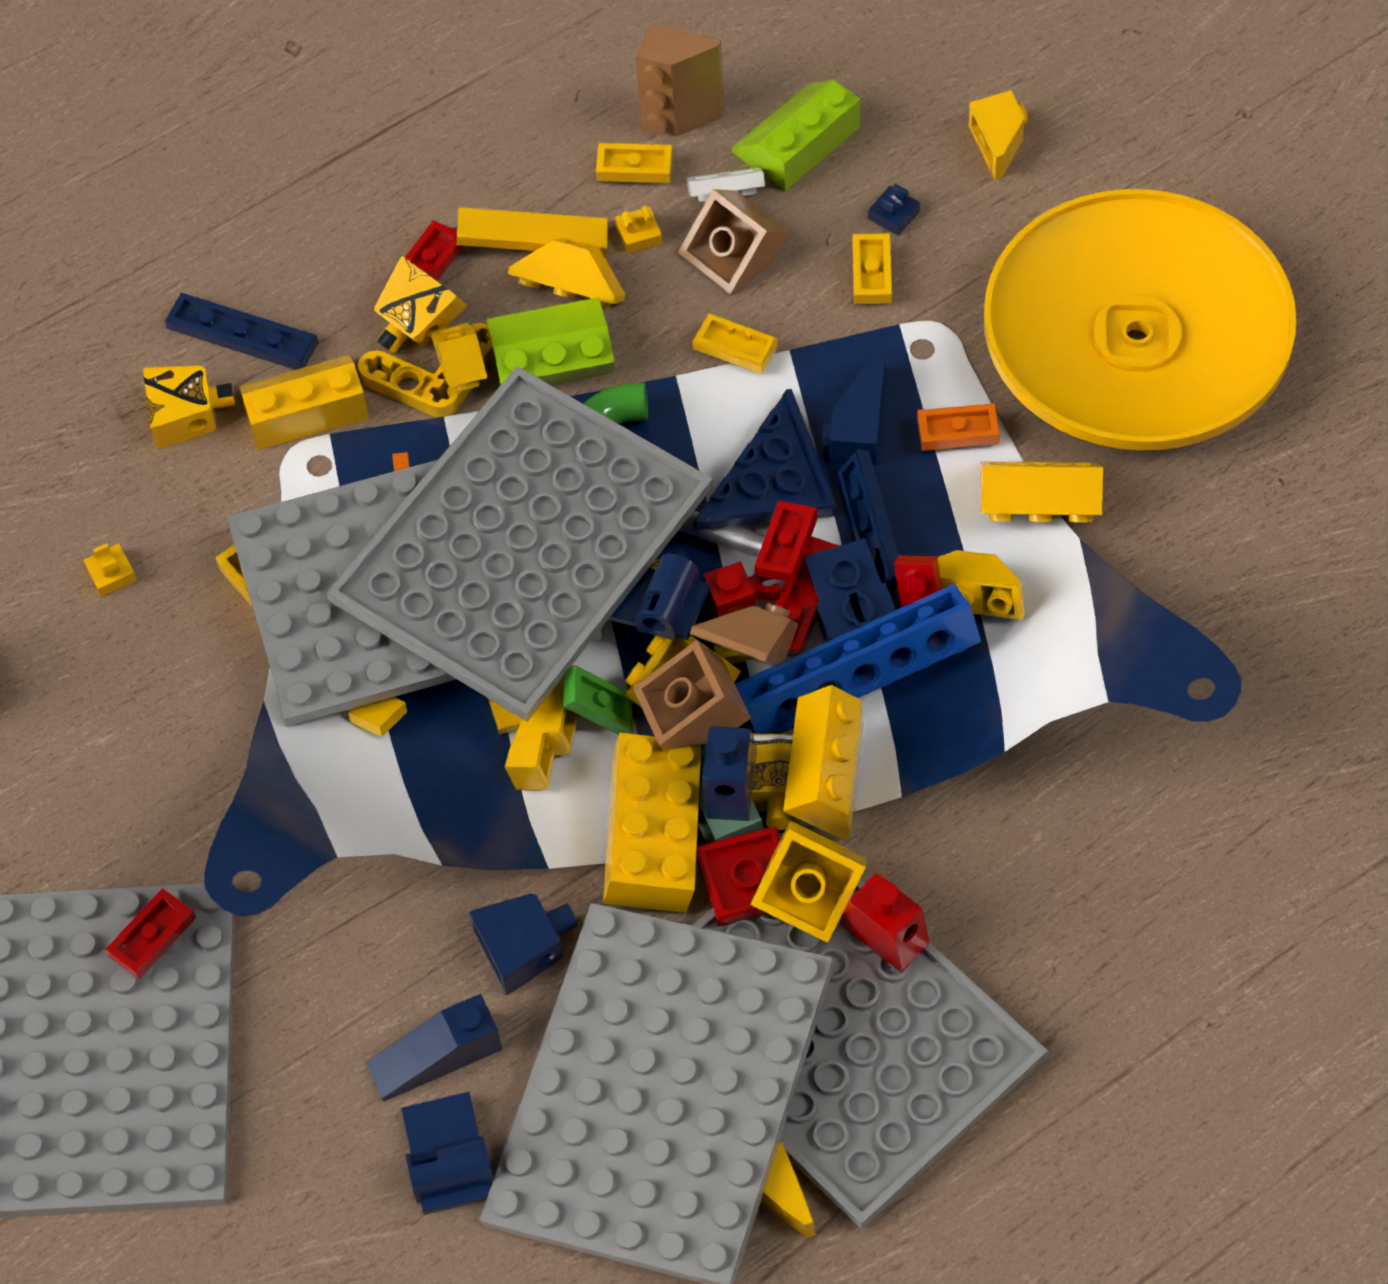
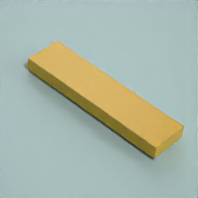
[456,207,608,256]

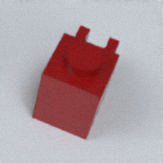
[703,561,781,618]

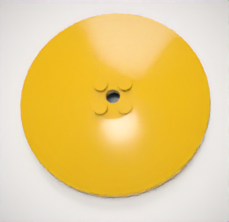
[984,189,1297,451]

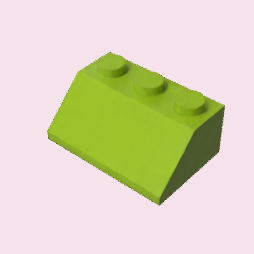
[731,80,861,191]
[486,297,615,386]

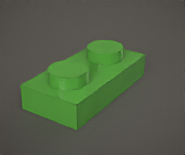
[563,665,633,735]

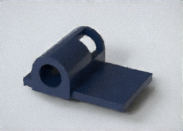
[804,538,896,643]
[608,554,710,641]
[401,1092,493,1215]

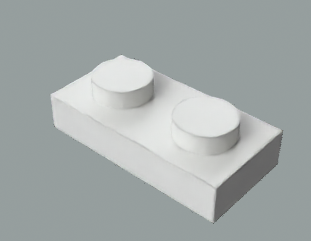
[687,167,765,201]

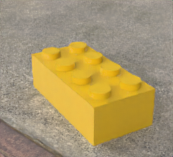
[603,732,701,913]

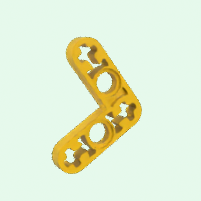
[358,323,494,417]

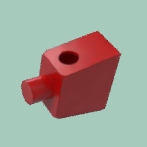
[840,873,929,973]

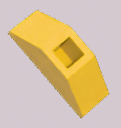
[508,238,626,308]
[938,550,1025,620]

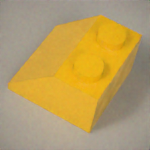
[751,820,866,943]

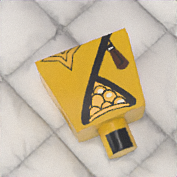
[374,256,467,354]
[143,365,236,449]

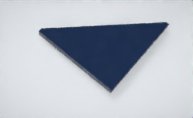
[693,389,838,530]

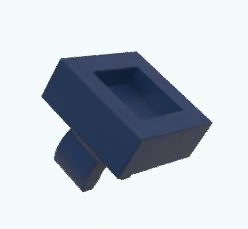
[868,183,920,236]

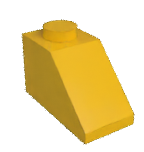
[968,90,1028,180]
[430,322,487,391]

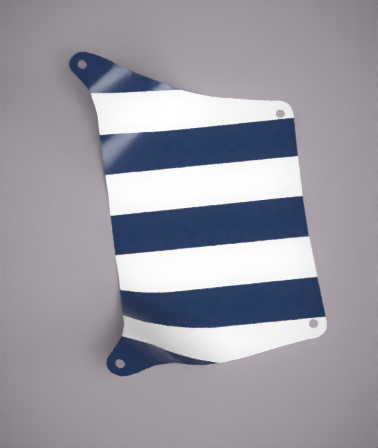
[204,321,1241,916]

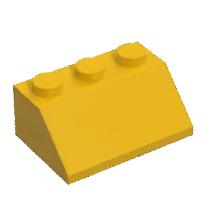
[239,355,370,451]
[980,461,1103,522]
[783,685,864,840]

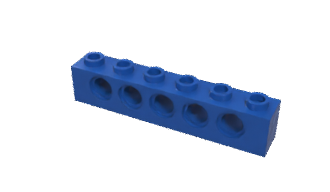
[735,584,981,734]

